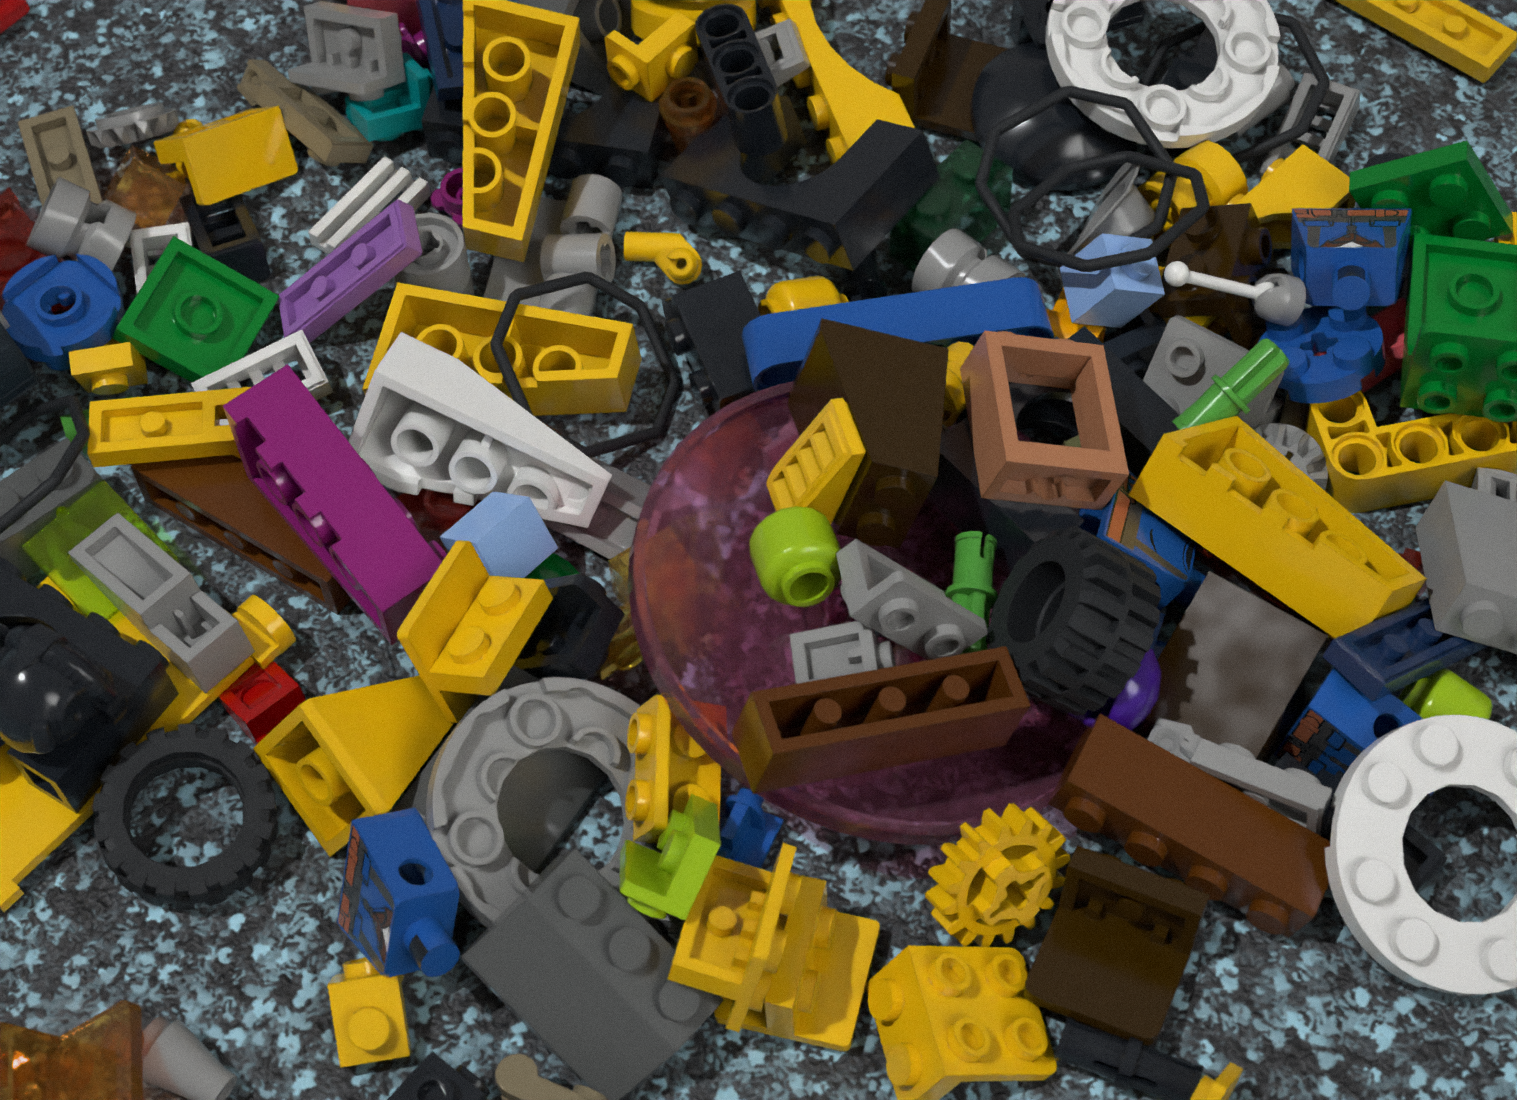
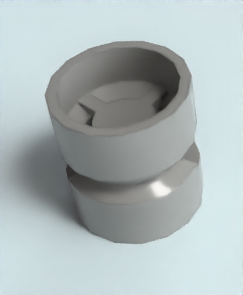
[26,176,137,271]
[394,213,475,296]
[912,229,1027,292]

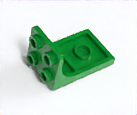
[1400,233,1517,422]

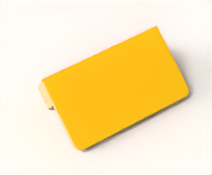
[154,106,298,206]

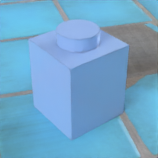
[1059,233,1165,328]
[440,491,558,578]

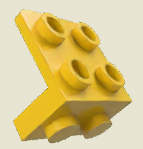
[866,945,1057,1100]

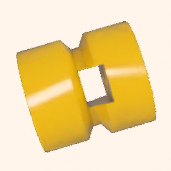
[1138,140,1249,248]

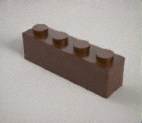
[131,455,352,615]
[731,646,1031,794]
[1047,714,1330,938]

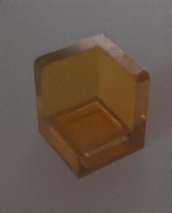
[104,144,186,228]

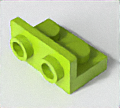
[620,794,721,920]

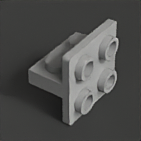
[1143,315,1285,429]

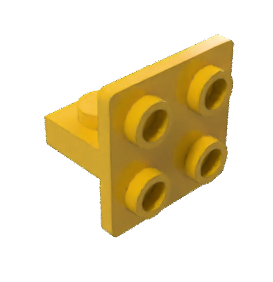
[397,540,553,723]
[667,843,802,1032]
[714,875,880,1052]

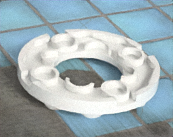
[1046,0,1280,148]
[1325,715,1517,996]

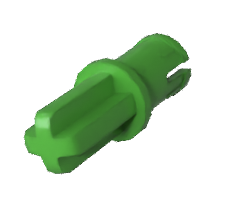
[1172,338,1290,430]
[945,531,998,654]

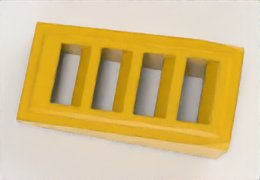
[766,398,866,524]

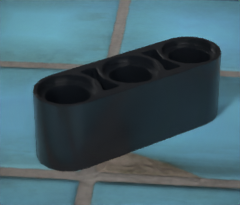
[695,3,788,157]

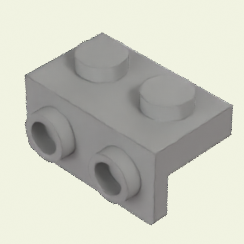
[288,1,406,101]
[836,539,988,660]

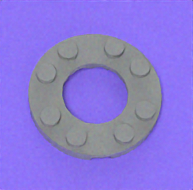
[426,677,662,928]

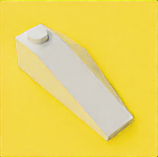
[348,332,612,528]

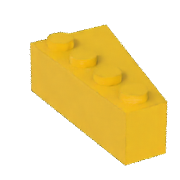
[463,0,580,262]
[362,282,642,416]
[1128,416,1427,639]

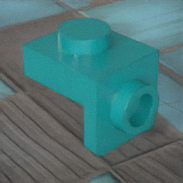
[345,52,434,142]

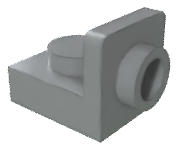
[789,621,896,684]

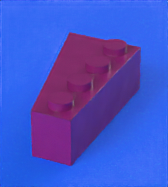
[223,364,447,645]

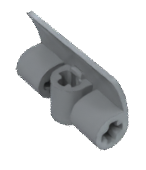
[484,174,623,316]

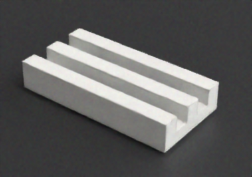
[308,156,431,255]

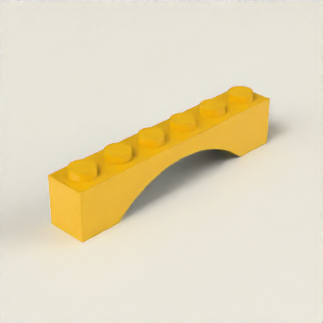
[757,0,915,166]

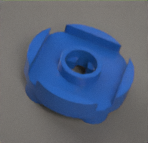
[2,254,126,371]
[1257,306,1386,404]

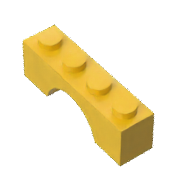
[1148,144,1356,337]

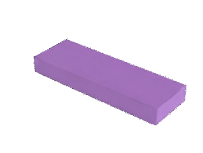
[278,199,423,343]

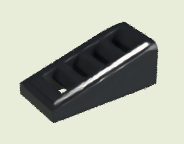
[179,193,270,282]

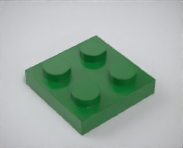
[1349,140,1513,246]
[113,236,280,389]

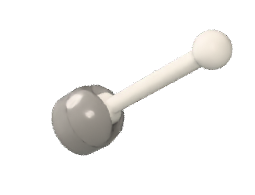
[1164,261,1306,326]

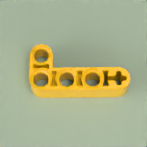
[1303,390,1517,513]

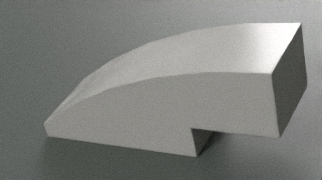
[68,512,255,694]

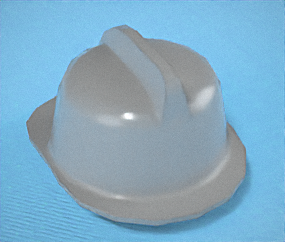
[1067,152,1155,255]

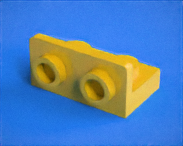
[625,694,722,844]

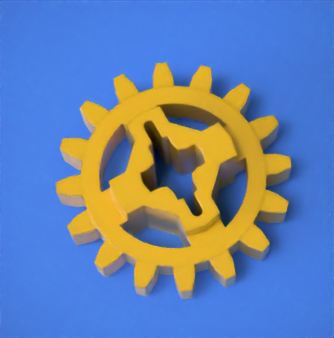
[925,803,1070,947]

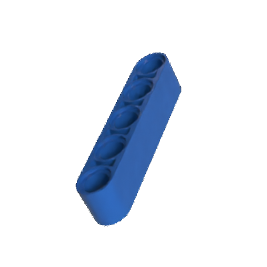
[741,277,1054,398]

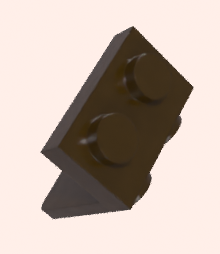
[885,0,1008,142]
[1155,203,1288,351]
[1024,845,1210,1046]

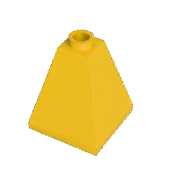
[253,675,454,857]

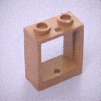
[960,331,1129,510]

